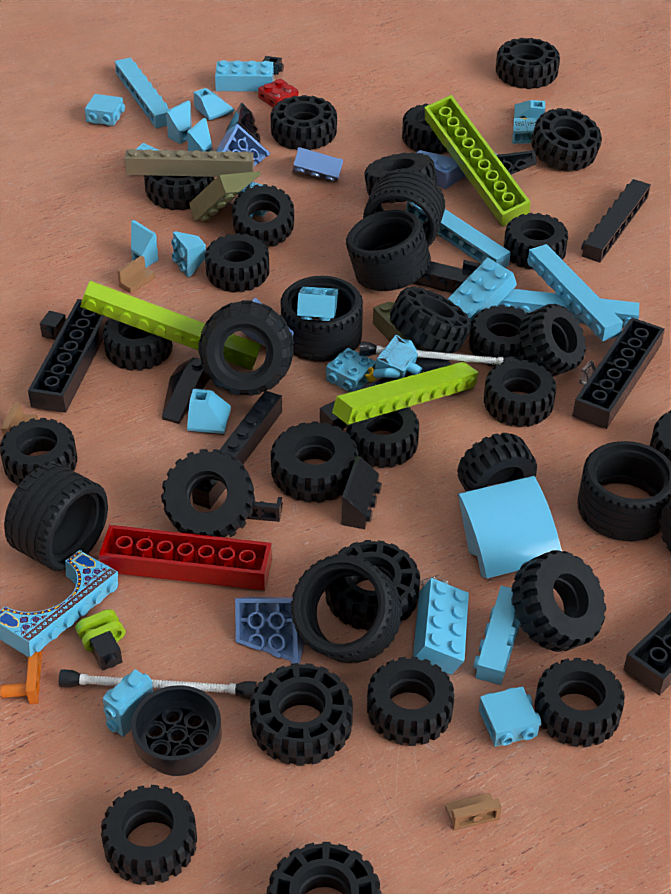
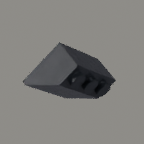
[341,456,382,530]

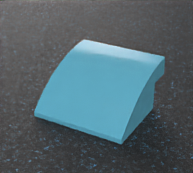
[458,476,561,579]

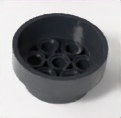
[131,685,222,776]

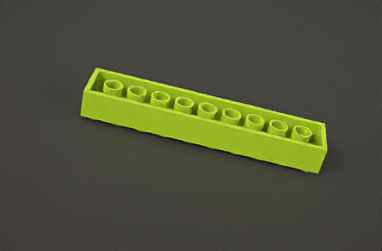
[424,95,531,227]

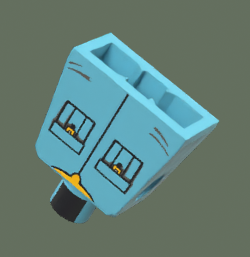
[512,116,536,144]

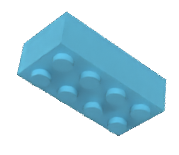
[215,60,274,92]
[448,257,517,322]
[297,286,338,321]
[413,578,469,675]

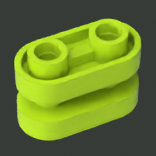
[75,609,126,652]

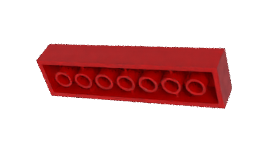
[99,525,272,591]

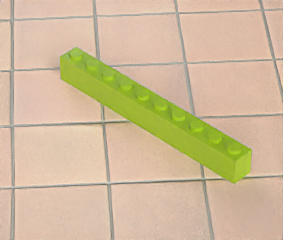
[80,281,261,370]
[332,362,479,425]

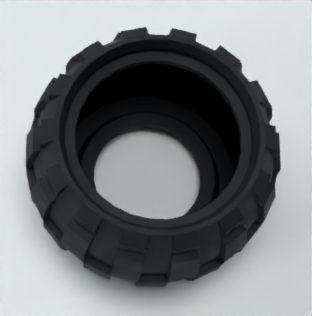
[198,300,294,396]

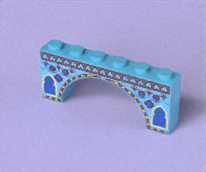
[0,550,118,657]

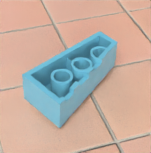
[473,586,520,685]

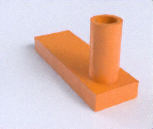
[0,650,42,704]

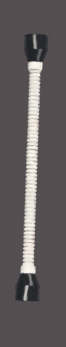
[359,341,520,365]
[59,669,257,699]

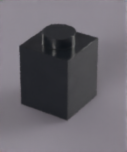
[40,311,66,340]
[90,631,123,671]

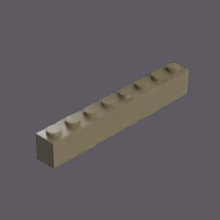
[124,149,254,177]

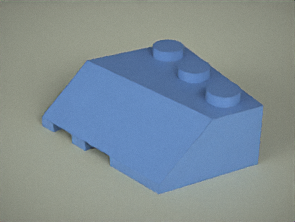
[216,124,271,166]
[292,147,343,182]
[416,150,465,190]
[235,597,305,664]

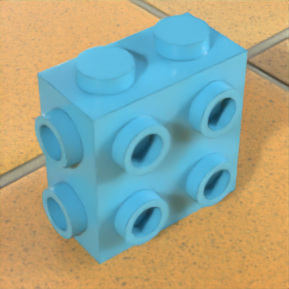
[85,94,125,126]
[325,348,376,392]
[102,669,153,737]
[478,686,541,747]

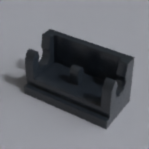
[247,497,283,522]

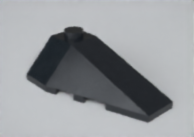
[162,357,210,424]

